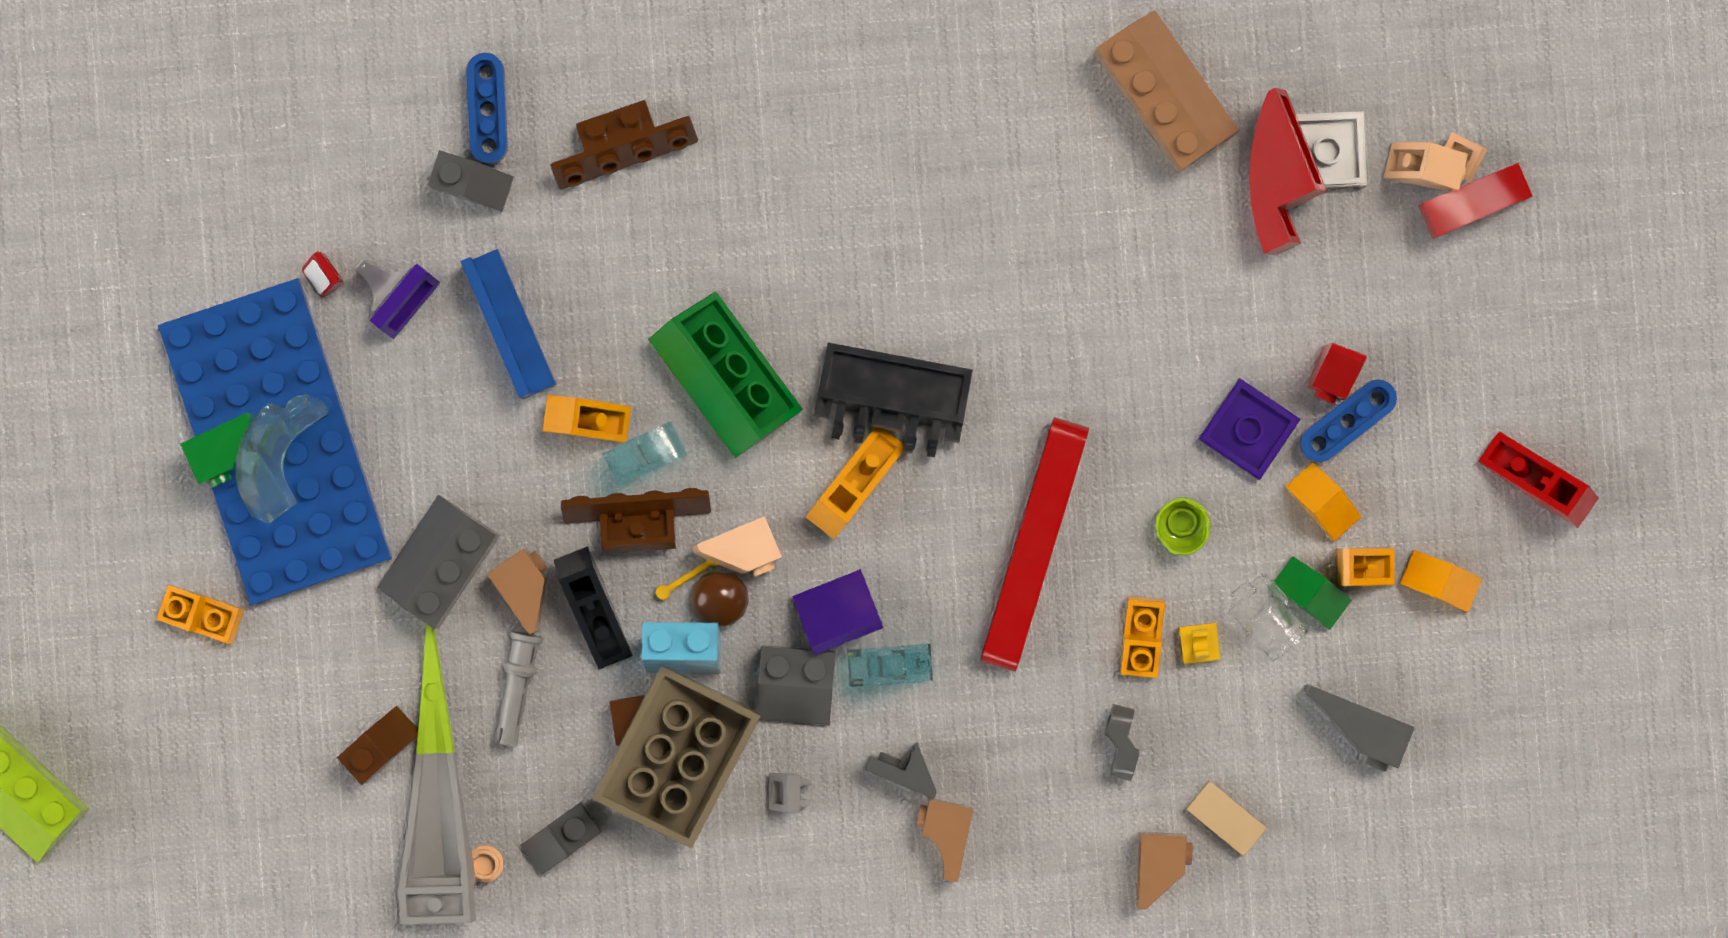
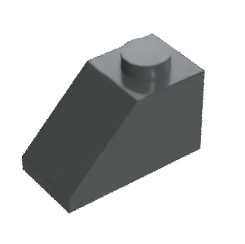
[428,150,514,212]

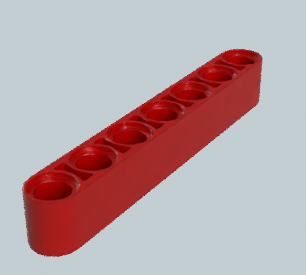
[980,417,1089,672]

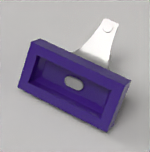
[355,260,441,339]

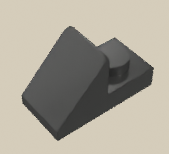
[865,742,937,799]
[520,802,602,875]

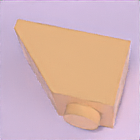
[1383,142,1468,190]
[691,516,782,577]

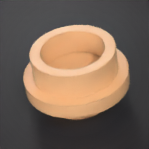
[471,845,504,883]

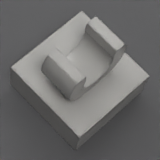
[769,773,811,813]

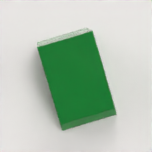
[1270,556,1352,630]

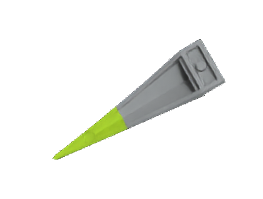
[398,625,476,925]

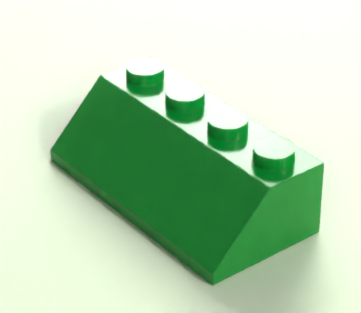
[648,291,803,458]

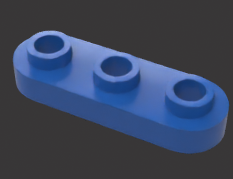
[466,53,508,165]
[1300,379,1397,462]

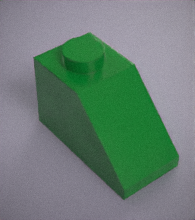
[180,412,257,488]

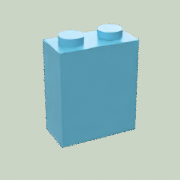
[642,622,721,674]

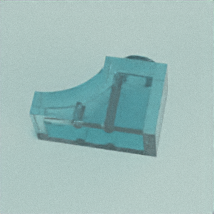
[602,421,688,487]

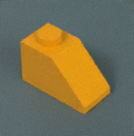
[542,394,632,443]

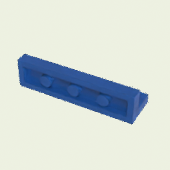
[460,249,557,399]

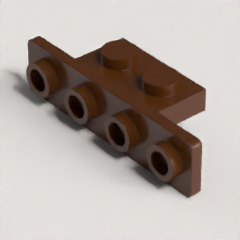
[550,100,698,189]
[561,488,711,554]

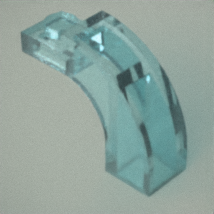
[236,394,329,524]

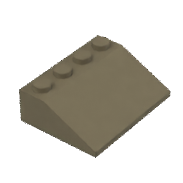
[592,665,761,849]

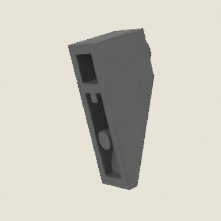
[1304,684,1415,772]

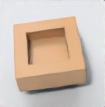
[1444,132,1488,182]

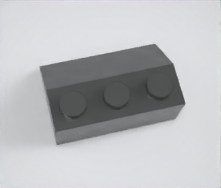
[377,495,500,629]

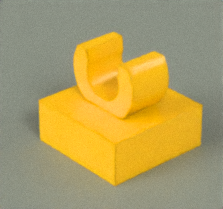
[1178,623,1221,664]

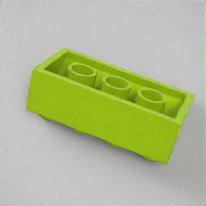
[0,725,90,863]

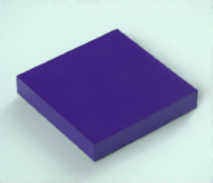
[1198,378,1301,481]
[792,569,884,655]

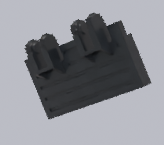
[814,342,973,458]

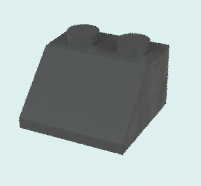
[757,645,836,725]

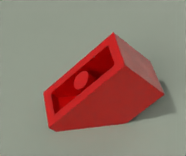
[1307,342,1367,404]

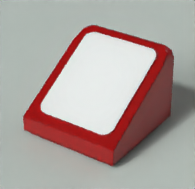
[302,251,344,298]

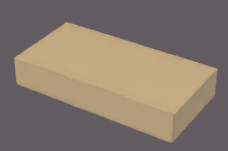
[1185,780,1267,857]

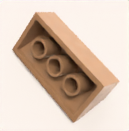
[1094,10,1239,174]

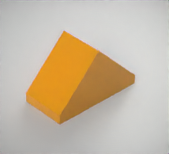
[1284,462,1361,542]
[1336,548,1395,586]
[1399,550,1482,613]

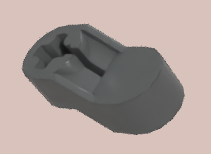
[1105,704,1140,781]

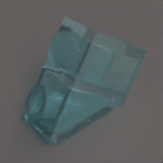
[847,644,933,687]

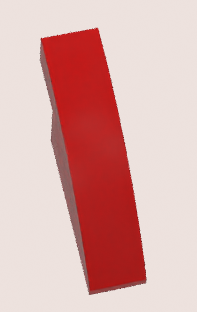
[1249,88,1327,255]

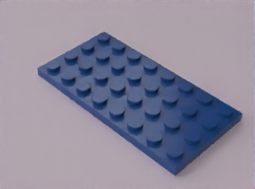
[158,278,393,605]

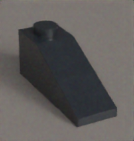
[554,546,633,670]

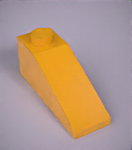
[805,428,905,539]

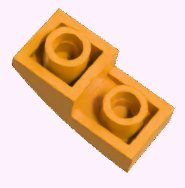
[156,585,245,644]
[1120,596,1165,678]

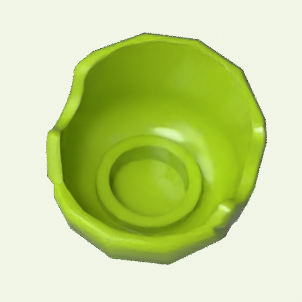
[1156,497,1212,556]

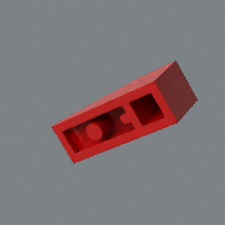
[1478,431,1599,528]

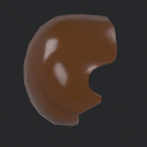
[689,572,749,627]

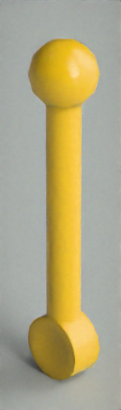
[655,560,720,600]

